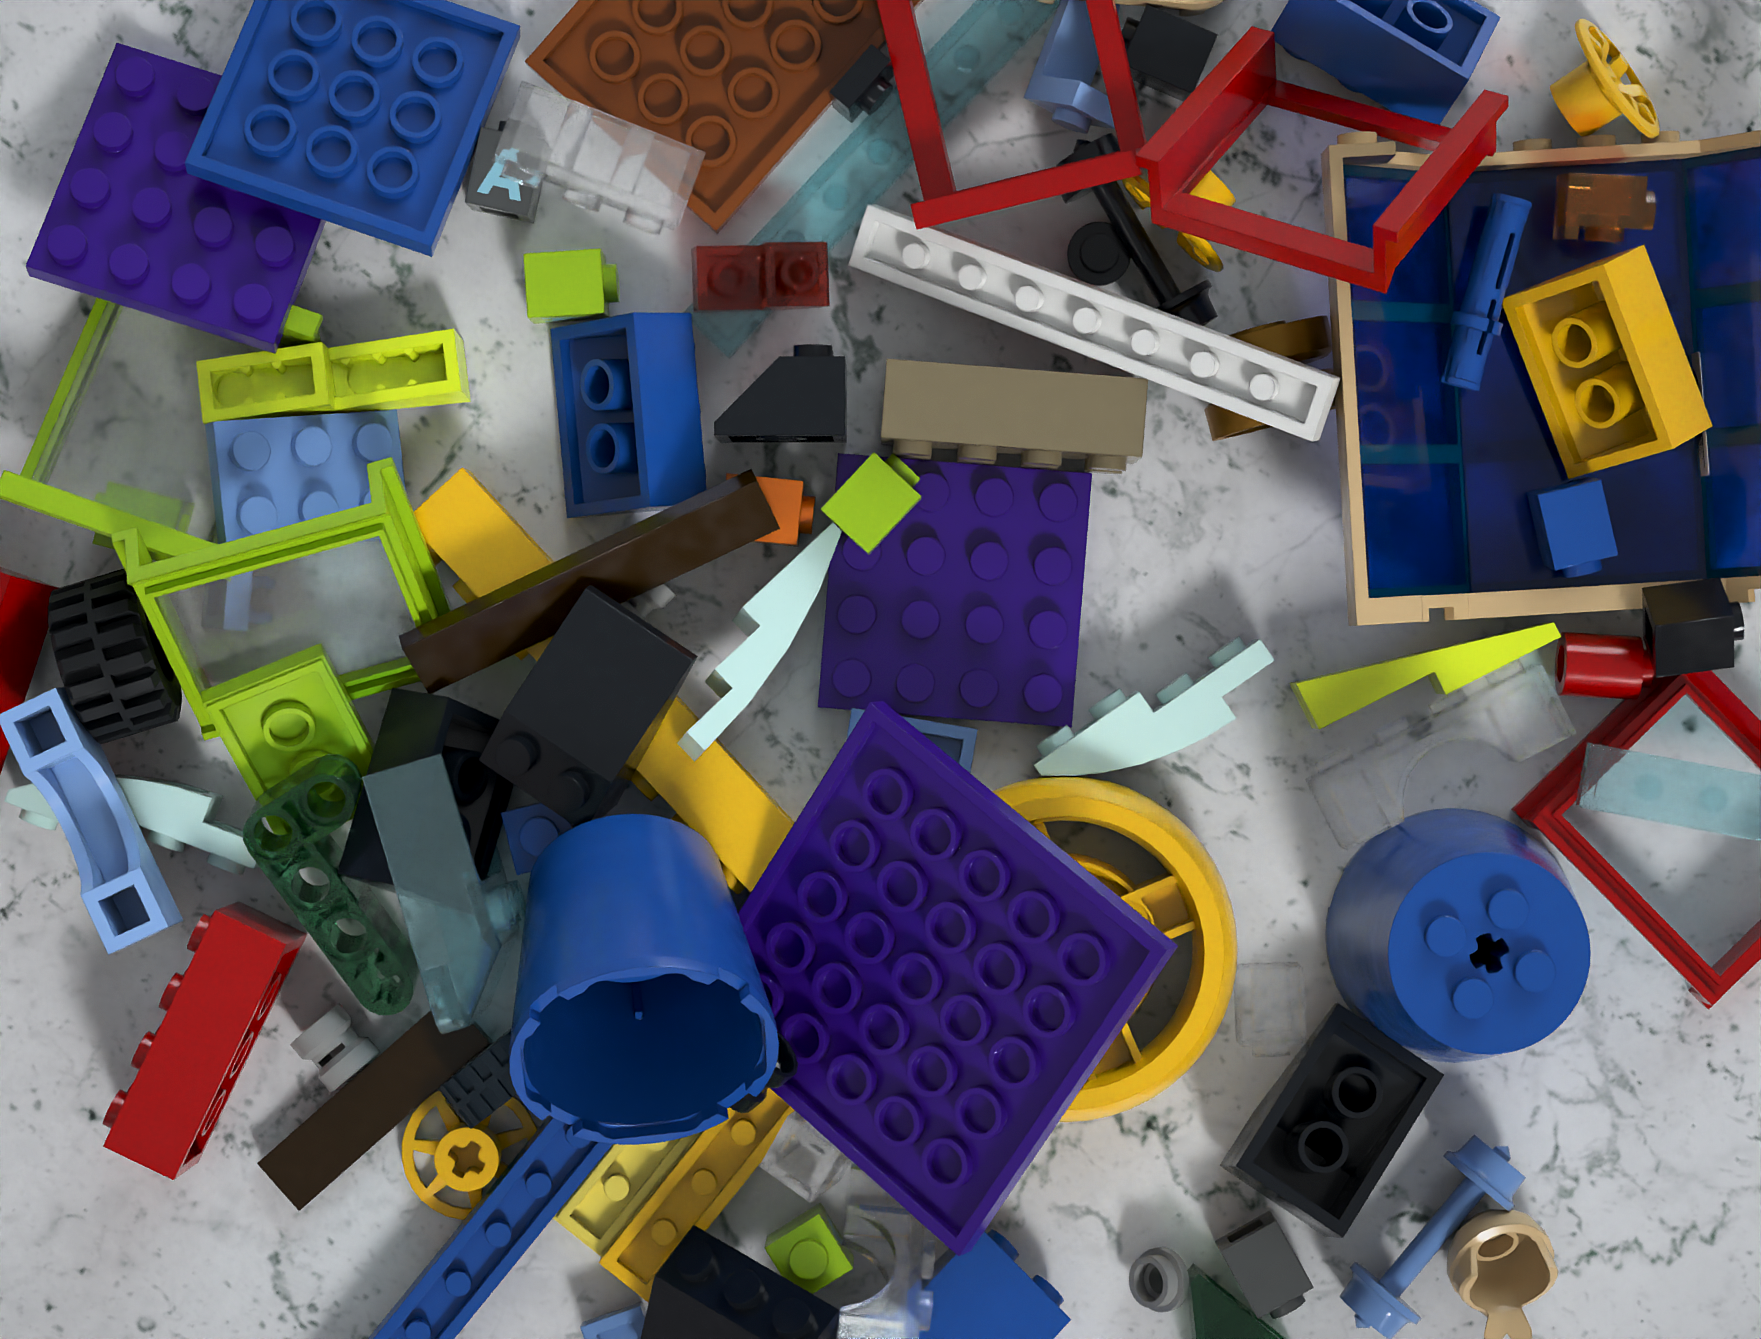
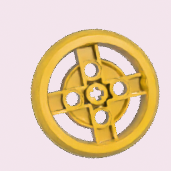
[992,776,1238,1122]

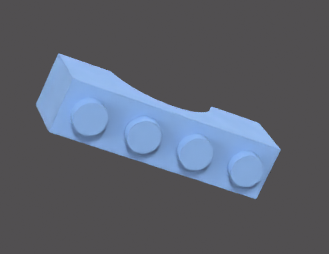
[0,687,183,955]

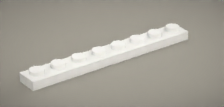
[848,205,1341,441]

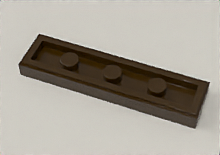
[257,993,492,1211]

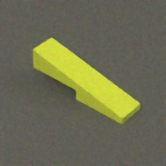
[196,329,471,425]
[1289,622,1561,729]

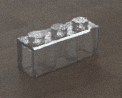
[491,80,706,236]

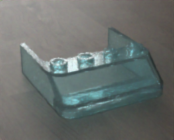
[362,753,526,1034]

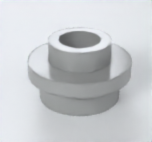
[1129,1247,1189,1312]

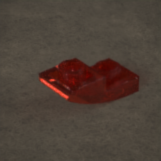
[691,242,830,313]

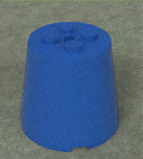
[1325,808,1591,1063]
[509,814,779,1145]

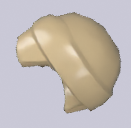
[1447,1209,1559,1339]

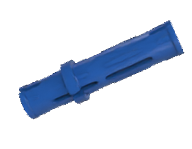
[1439,193,1532,392]

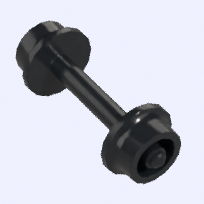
[1056,133,1218,326]

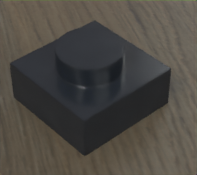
[829,44,894,123]

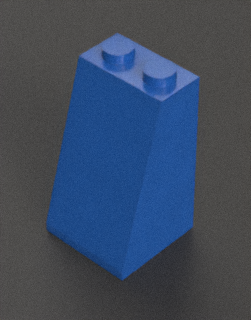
[857,1229,1071,1339]

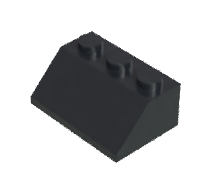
[337,688,514,915]
[641,1225,857,1339]

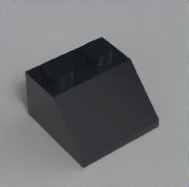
[714,344,847,443]

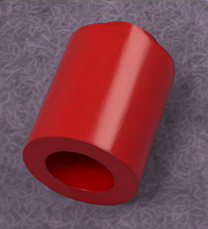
[1555,632,1654,700]

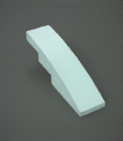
[677,523,842,762]

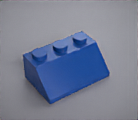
[1271,0,1501,125]
[550,312,707,518]

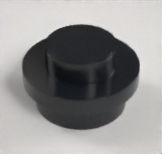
[1067,222,1131,286]

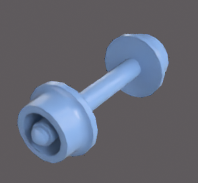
[1339,1135,1526,1339]

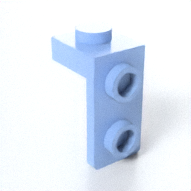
[1024,0,1120,134]

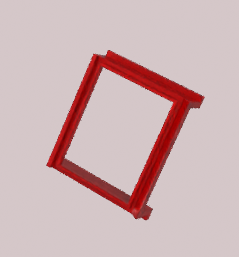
[877,0,1147,230]
[1135,26,1509,294]
[1511,670,1761,1010]

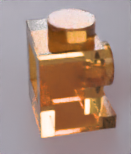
[1553,173,1656,242]

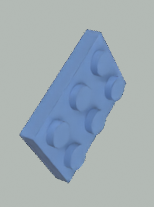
[205,409,406,544]

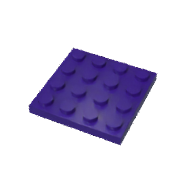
[26,43,326,354]
[818,453,1092,728]

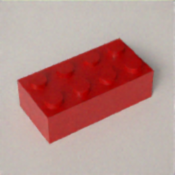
[103,901,307,1180]

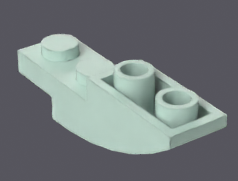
[1032,636,1275,776]
[4,774,274,875]

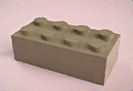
[881,359,1148,474]

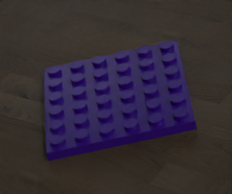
[738,701,1178,1256]

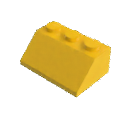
[1502,245,1713,479]

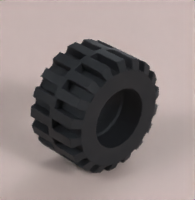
[48,568,182,744]

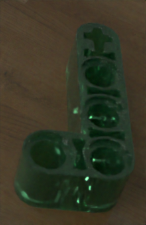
[243,754,420,1015]

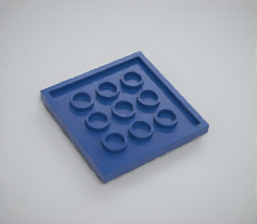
[185,0,520,257]

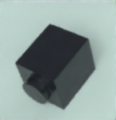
[1122,4,1218,102]
[1642,577,1744,678]

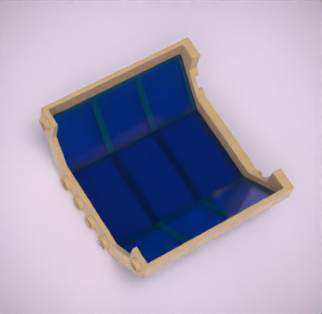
[1321,130,1761,626]

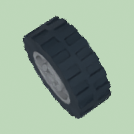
[438,1029,517,1129]

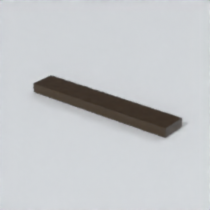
[399,469,780,694]

